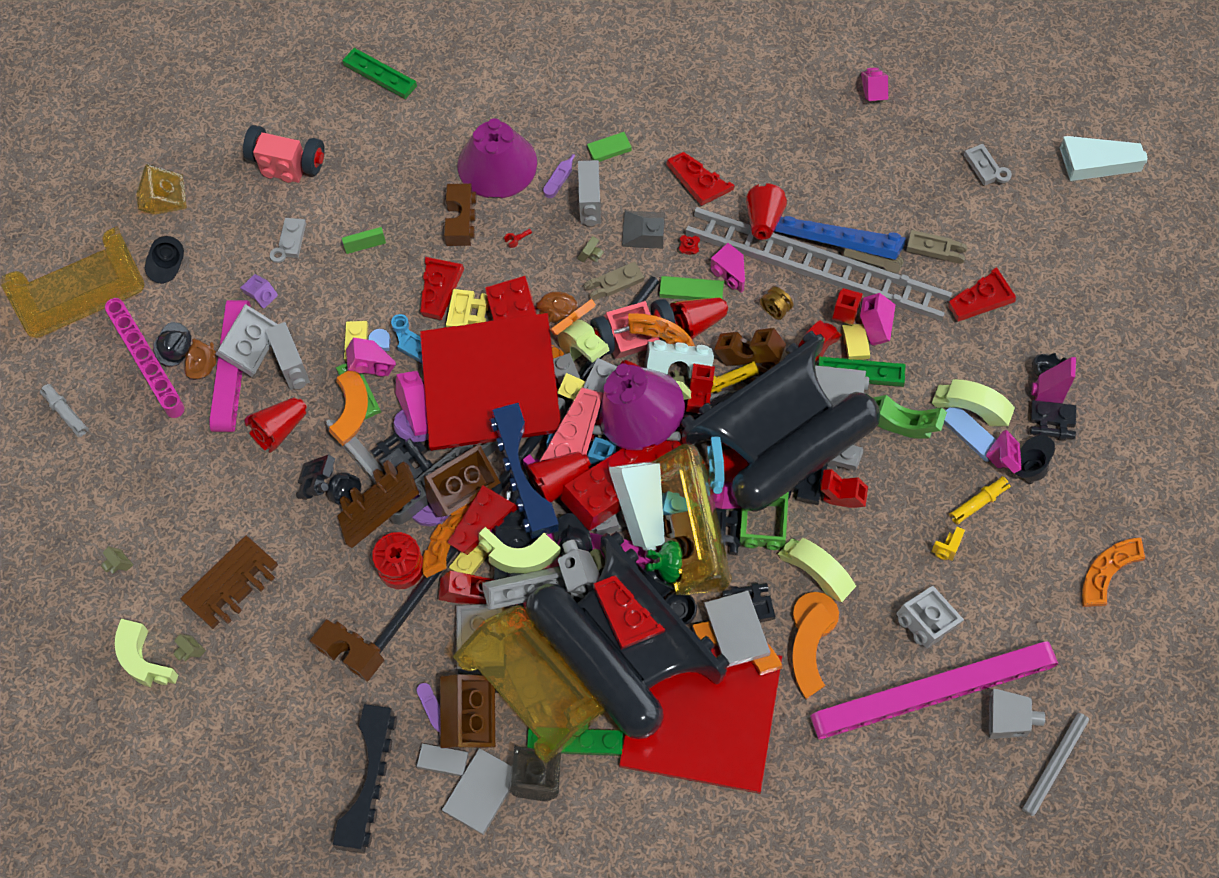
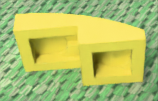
[842,324,870,360]

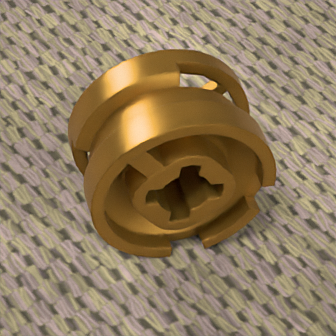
[760,286,794,320]

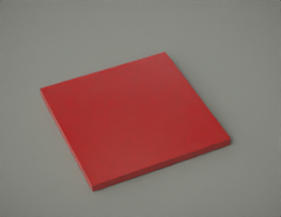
[420,313,561,451]
[619,646,782,794]

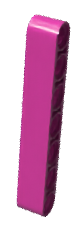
[105,298,185,418]
[210,300,251,432]

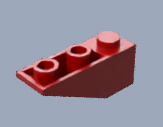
[438,570,494,604]

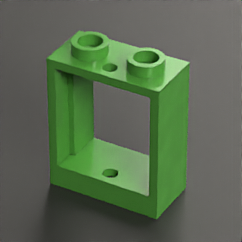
[740,492,789,550]

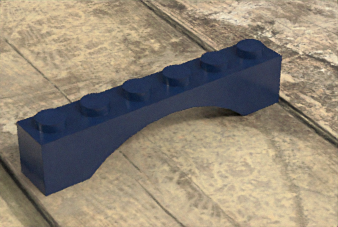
[490,403,559,539]

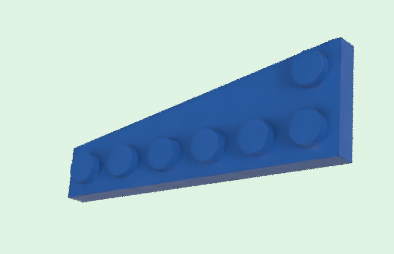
[775,216,906,260]

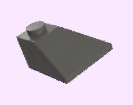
[622,211,665,249]

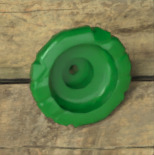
[645,540,682,583]

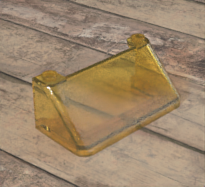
[1,226,145,338]
[652,444,732,595]
[453,605,606,764]

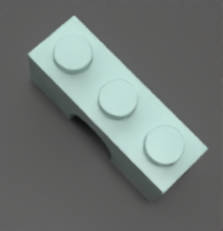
[645,340,714,378]

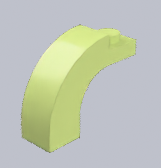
[558,320,609,363]
[932,379,1015,426]
[479,527,561,574]
[778,538,856,602]
[115,619,178,687]

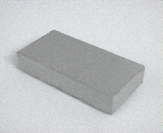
[417,744,469,777]

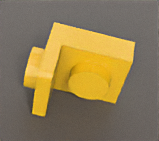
[932,527,965,561]

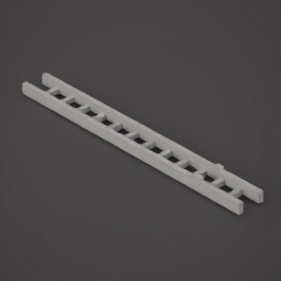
[686,207,952,321]

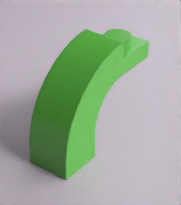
[872,395,947,439]

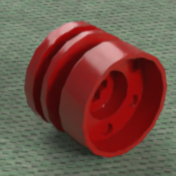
[373,532,423,590]

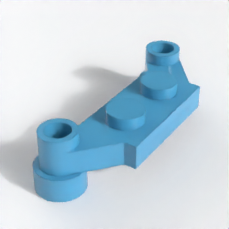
[391,314,423,364]

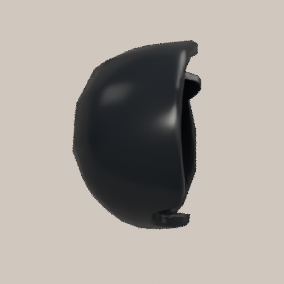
[1032,353,1067,377]
[327,472,362,505]
[665,592,697,625]

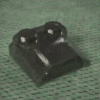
[508,745,561,802]

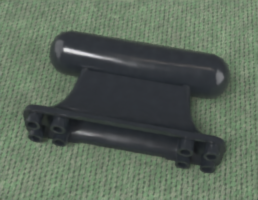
[680,331,881,512]
[526,531,730,739]

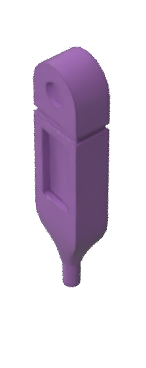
[543,154,575,198]
[417,683,441,734]

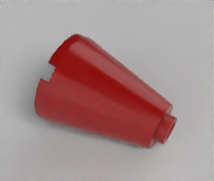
[746,183,787,240]
[670,297,728,339]
[245,397,307,453]
[526,451,591,503]

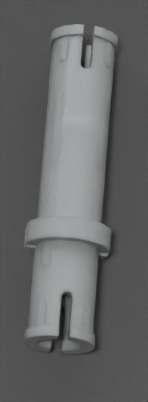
[40,384,89,437]

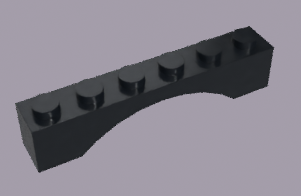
[333,704,397,854]

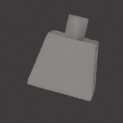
[558,540,601,595]
[989,689,1045,739]

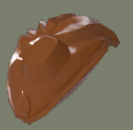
[536,292,578,323]
[185,338,216,379]

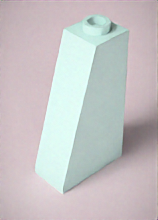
[1060,136,1147,181]
[609,462,665,551]

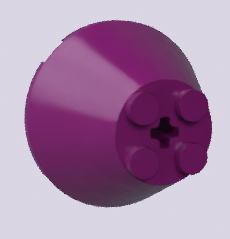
[457,118,537,199]
[599,364,685,450]

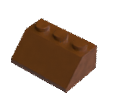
[424,444,500,518]
[440,675,496,748]

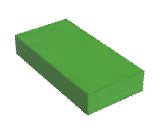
[587,132,632,162]
[342,227,386,254]

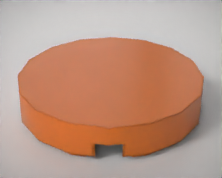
[793,592,839,637]

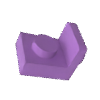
[240,274,278,308]

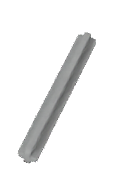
[1023,713,1089,816]

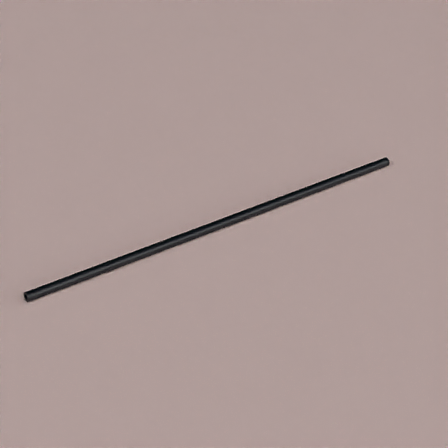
[374,276,659,654]

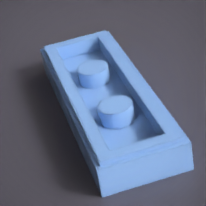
[944,407,996,462]

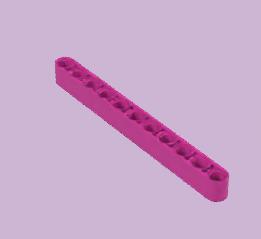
[810,641,1059,739]

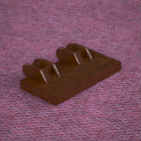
[337,460,419,548]
[180,535,278,629]

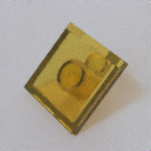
[136,164,187,215]

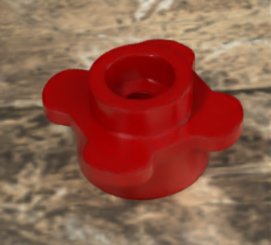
[679,235,700,255]

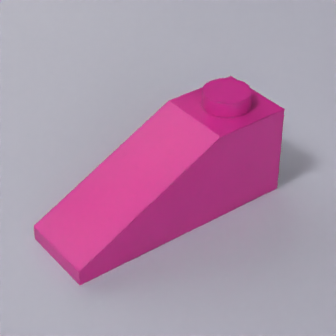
[1031,357,1076,403]
[395,371,428,436]

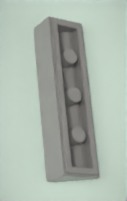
[326,419,386,484]
[482,566,568,610]

